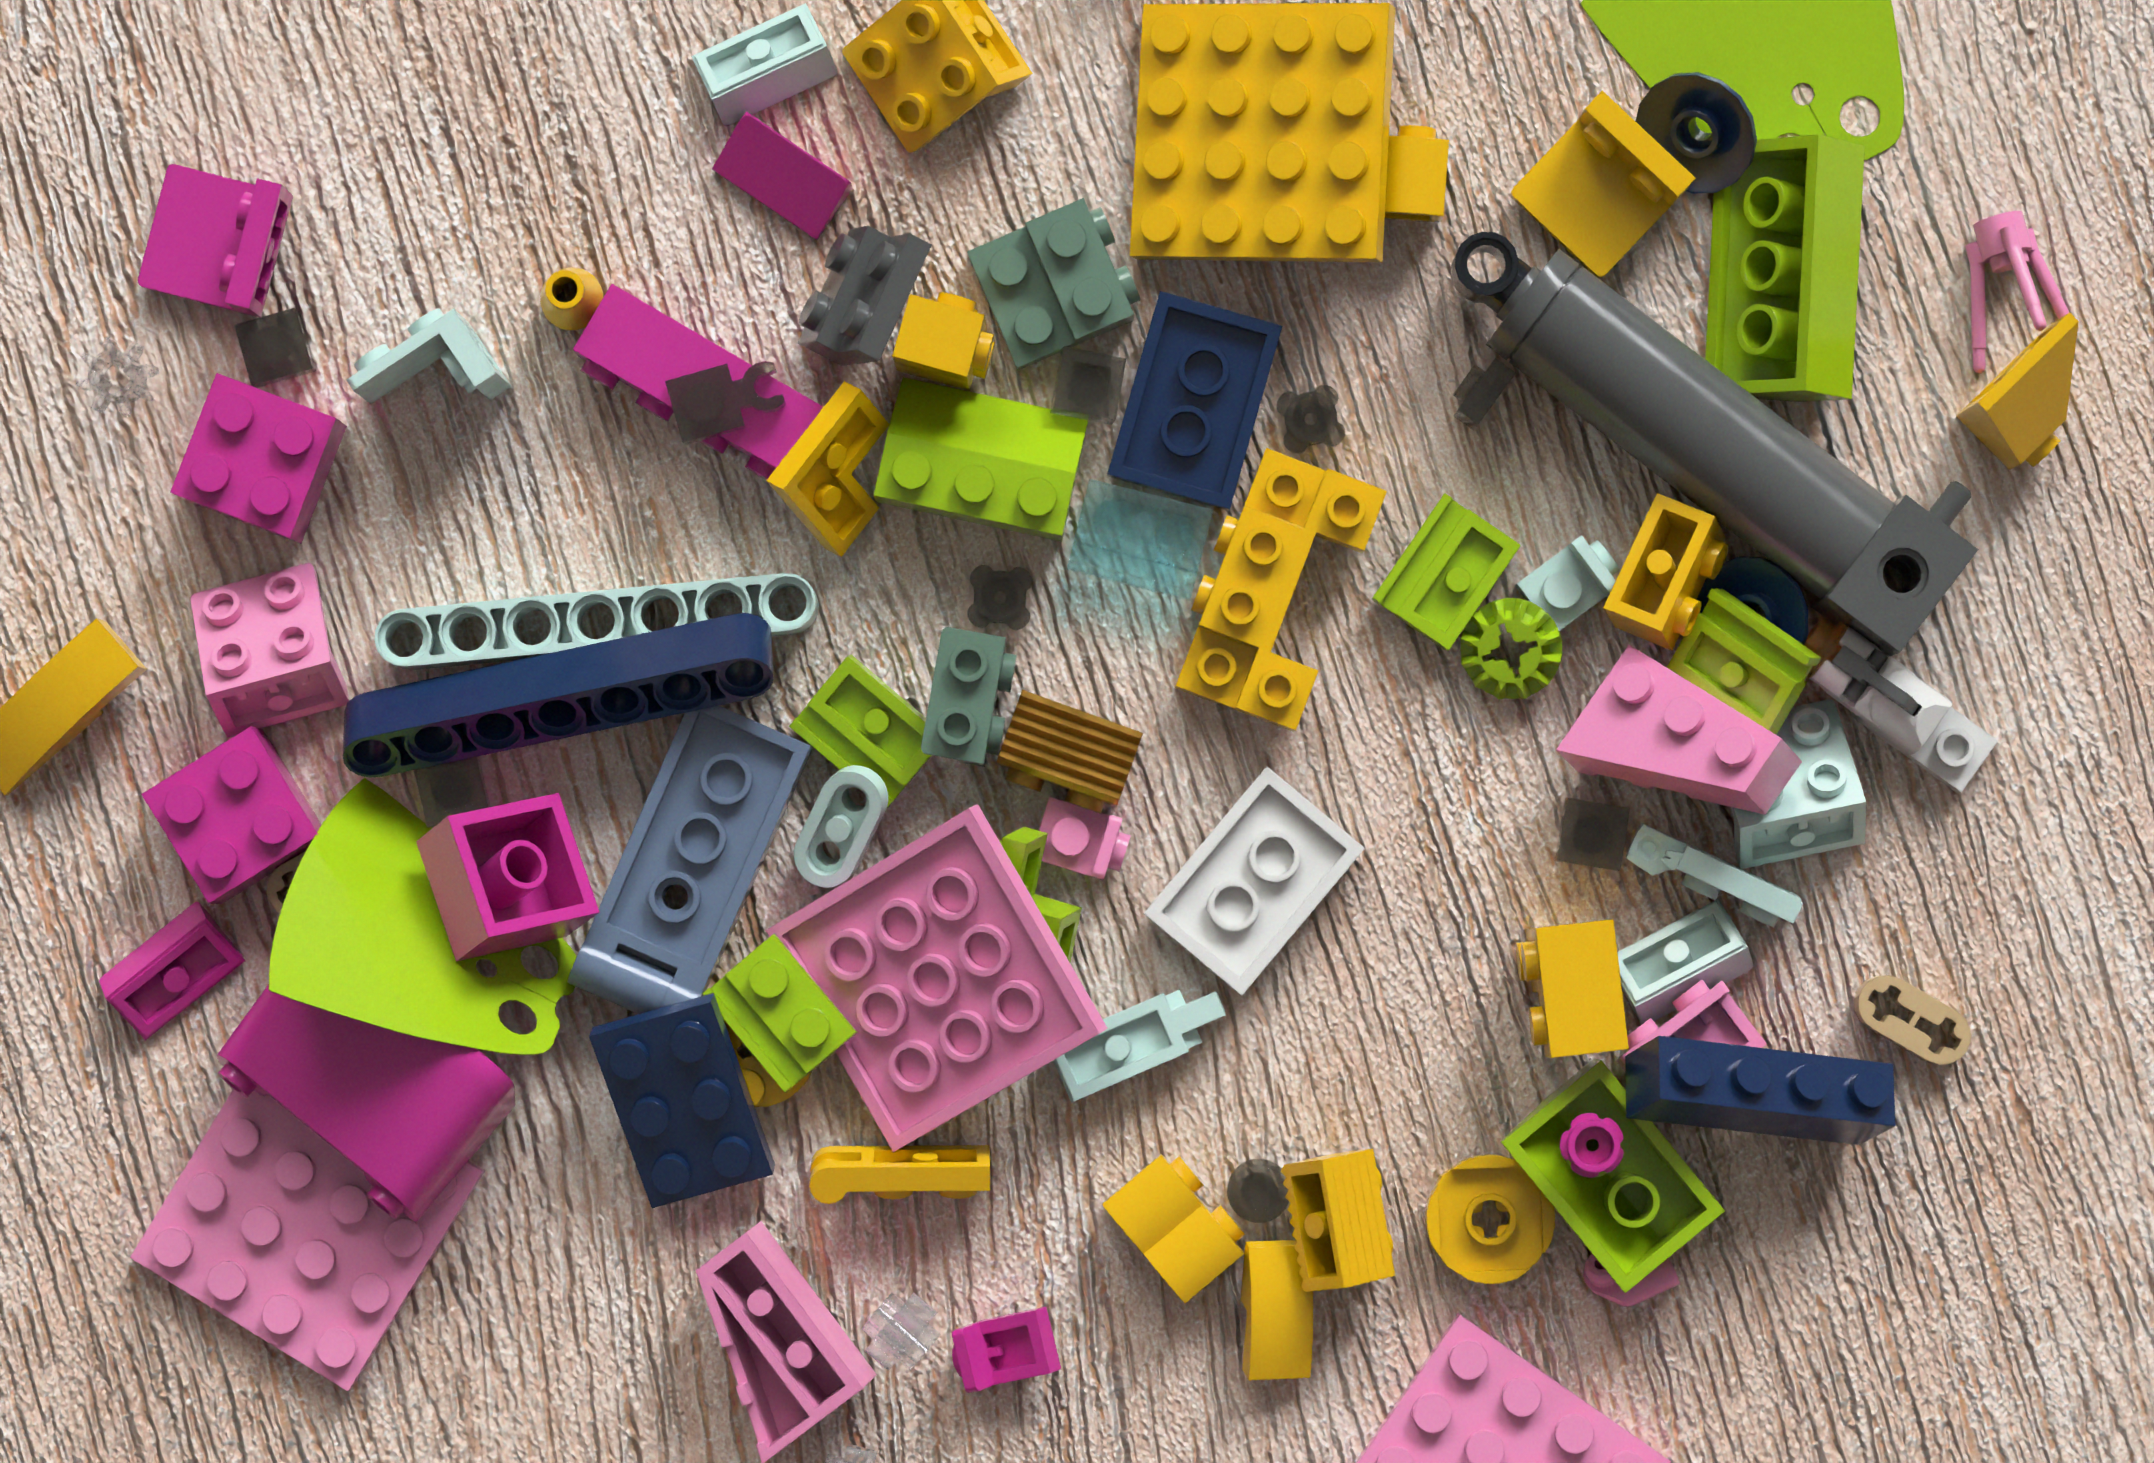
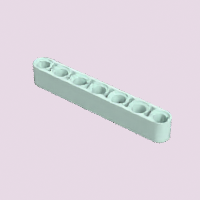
[374,573,819,670]

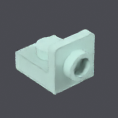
[1515,535,1620,631]

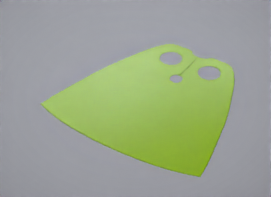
[1580,0,1904,160]
[269,778,577,1055]

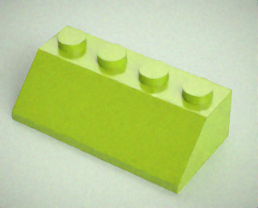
[1705,134,1865,402]

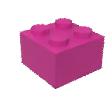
[170,373,347,544]
[141,726,322,904]
[416,793,600,962]

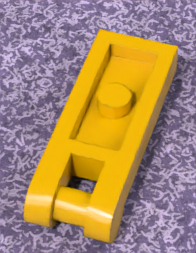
[809,1145,990,1204]

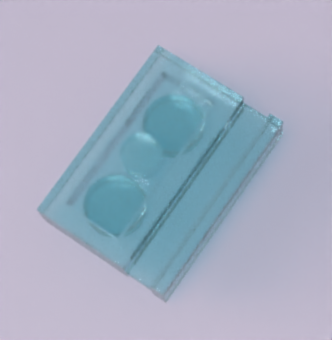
[1067,479,1213,601]

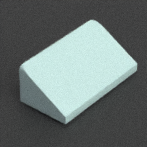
[691,3,838,126]
[1617,899,1754,1025]

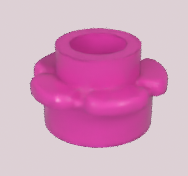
[1560,1113,1624,1178]

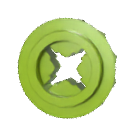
[1460,598,1562,700]

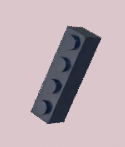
[1625,1036,1896,1145]

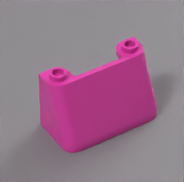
[216,984,515,1223]

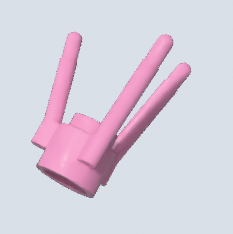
[1965,211,2069,374]

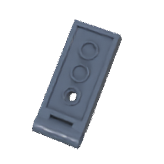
[567,706,813,1014]

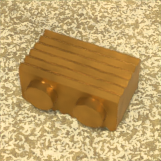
[996,690,1143,814]

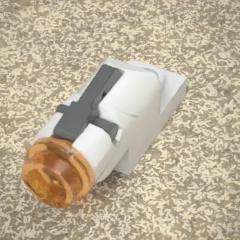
[1804,617,1998,793]

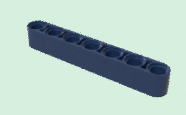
[343,613,773,778]

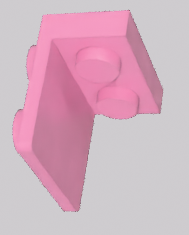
[190,563,349,737]

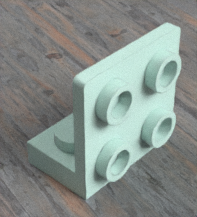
[346,308,511,403]
[1732,699,1866,869]

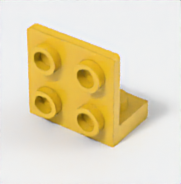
[842,0,1033,153]
[1510,90,1696,278]

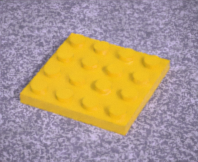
[1130,3,1395,262]

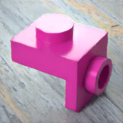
[952,1306,1061,1393]

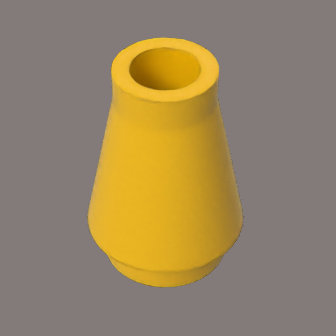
[540,267,603,330]

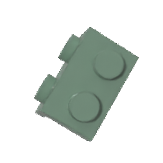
[921,627,1017,767]

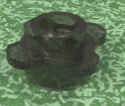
[1276,385,1345,454]
[967,565,1033,630]

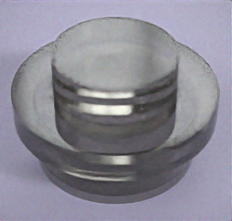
[1227,1158,1289,1223]

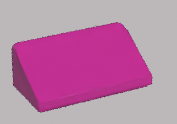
[712,112,853,240]
[99,902,245,1041]

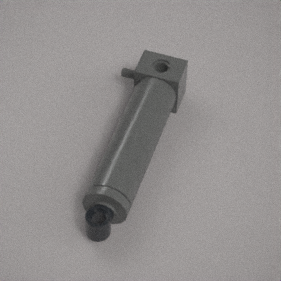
[1451,232,1979,656]

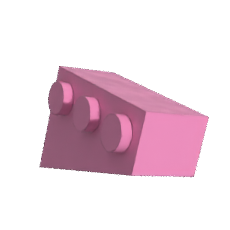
[1556,645,1802,815]
[696,1221,877,1463]

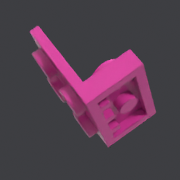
[138,164,293,318]

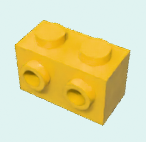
[892,292,995,391]
[1603,493,1728,651]

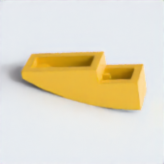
[0,618,147,796]

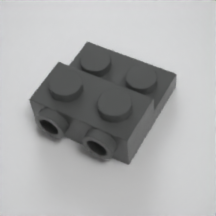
[798,226,932,366]

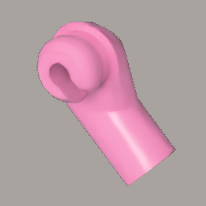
[1583,1254,1680,1307]

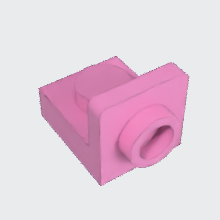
[1039,797,1131,881]

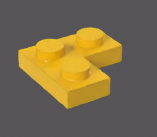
[766,381,889,557]

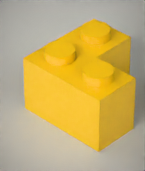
[1516,919,1629,1058]

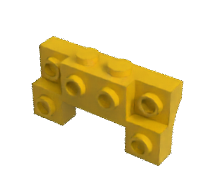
[1175,448,1387,732]

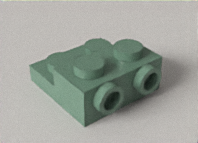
[967,198,1141,371]

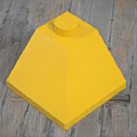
[1956,312,2079,470]

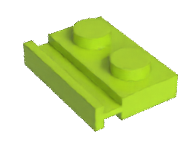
[1371,493,1521,651]
[1667,589,1821,735]
[789,654,932,808]
[702,934,858,1093]

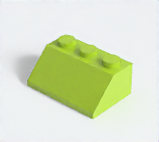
[874,377,1089,542]
[1501,1058,1725,1293]

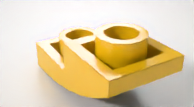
[1240,1240,1313,1381]

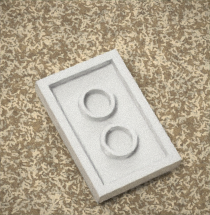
[1143,766,1365,996]

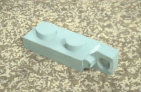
[1626,823,1803,927]
[1053,989,1226,1103]

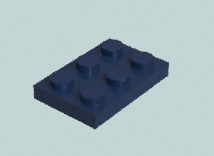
[1107,291,1282,511]
[589,993,775,1208]

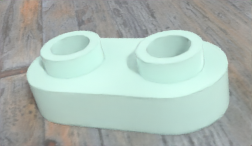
[794,765,888,888]

